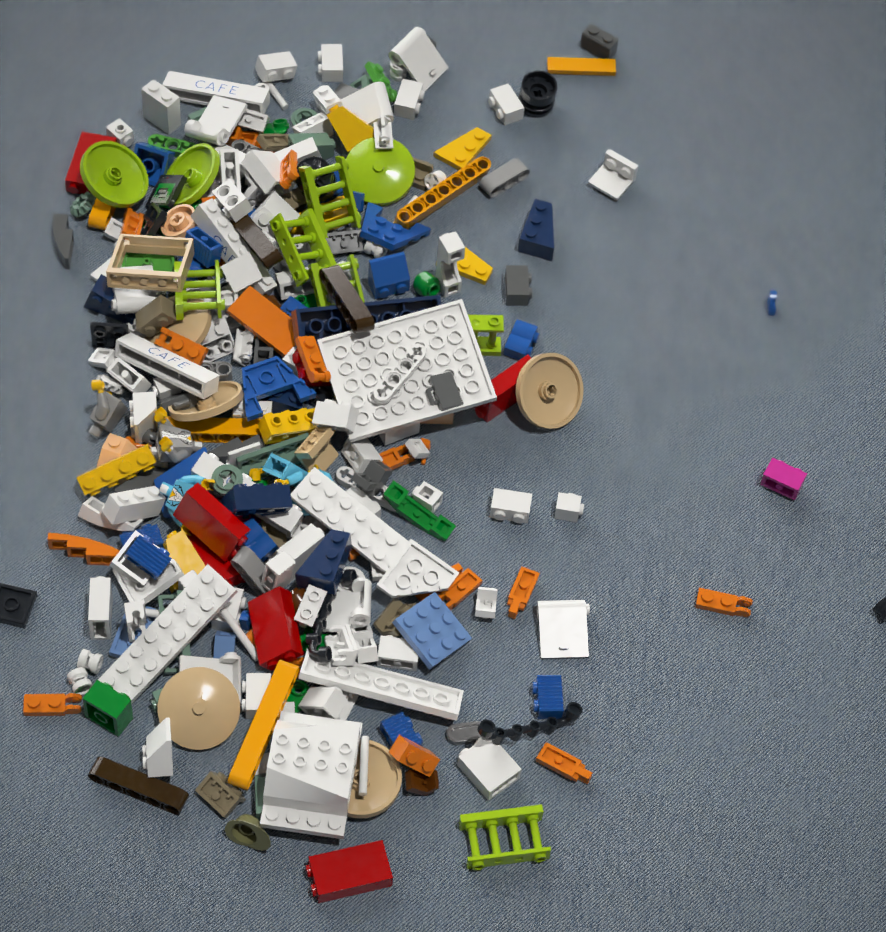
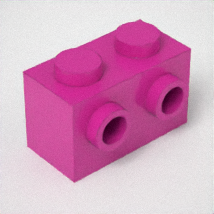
[760,458,807,500]

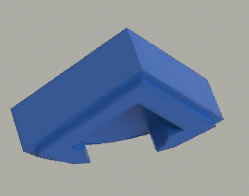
[353,191,365,212]
[767,290,777,316]
[239,610,251,631]

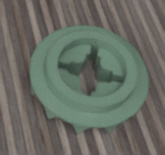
[291,108,317,126]
[69,192,95,217]
[211,464,243,495]

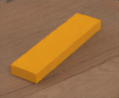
[547,57,616,76]

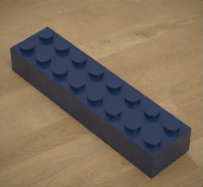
[291,295,441,349]

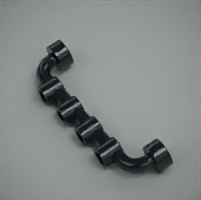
[306,569,357,663]
[477,702,583,745]

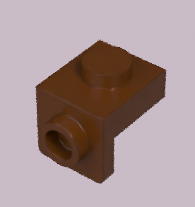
[405,769,439,796]

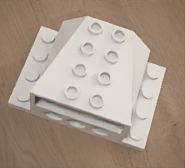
[260,711,362,839]

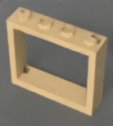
[106,234,194,292]

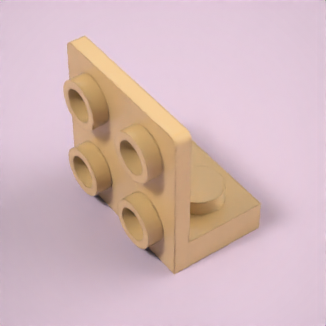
[294,427,339,471]

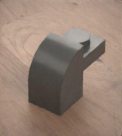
[352,460,394,497]

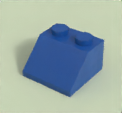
[134,142,175,186]
[368,252,410,299]

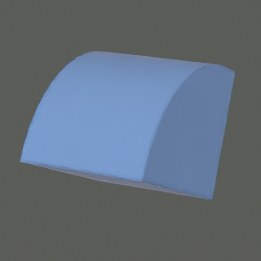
[213,631,237,659]

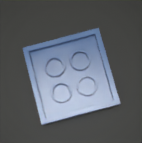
[392,592,472,670]

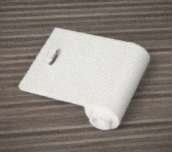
[388,27,449,91]
[341,82,394,125]
[184,95,248,146]
[111,265,161,314]
[313,577,372,632]
[537,600,590,659]
[179,652,241,706]

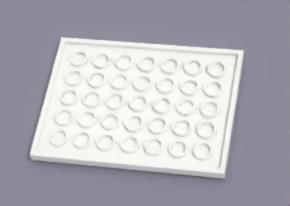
[317,299,497,442]

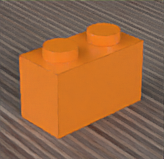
[389,735,440,777]

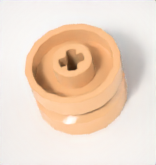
[160,204,198,238]

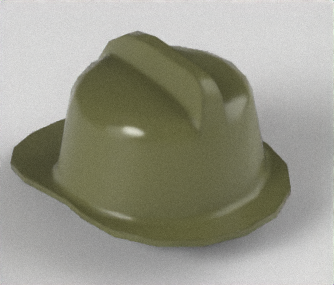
[225,814,271,851]

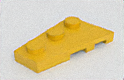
[433,127,492,170]
[436,247,493,285]

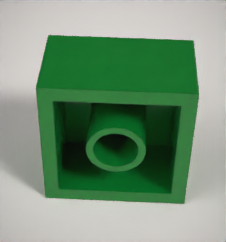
[83,680,133,737]

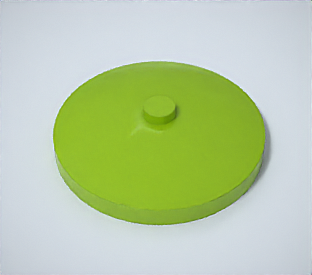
[346,137,415,206]
[80,141,149,208]
[166,143,220,208]

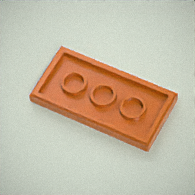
[226,286,295,358]

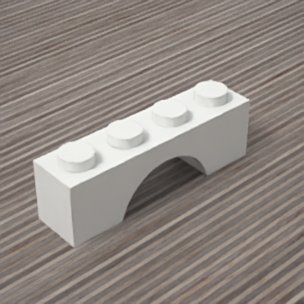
[436,231,465,298]

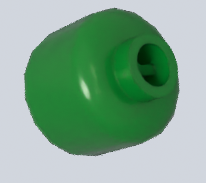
[413,271,440,297]

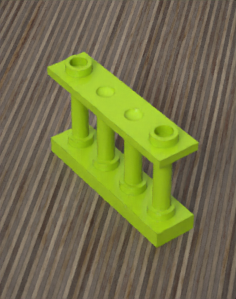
[298,156,362,238]
[269,208,337,287]
[308,254,365,307]
[174,260,225,320]
[468,314,504,356]
[459,804,551,870]

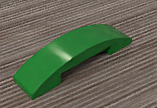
[382,480,456,541]

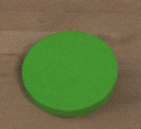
[122,252,176,272]

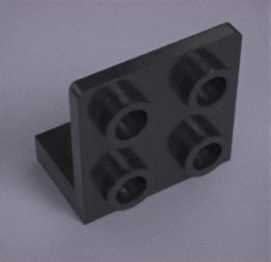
[90,322,130,348]

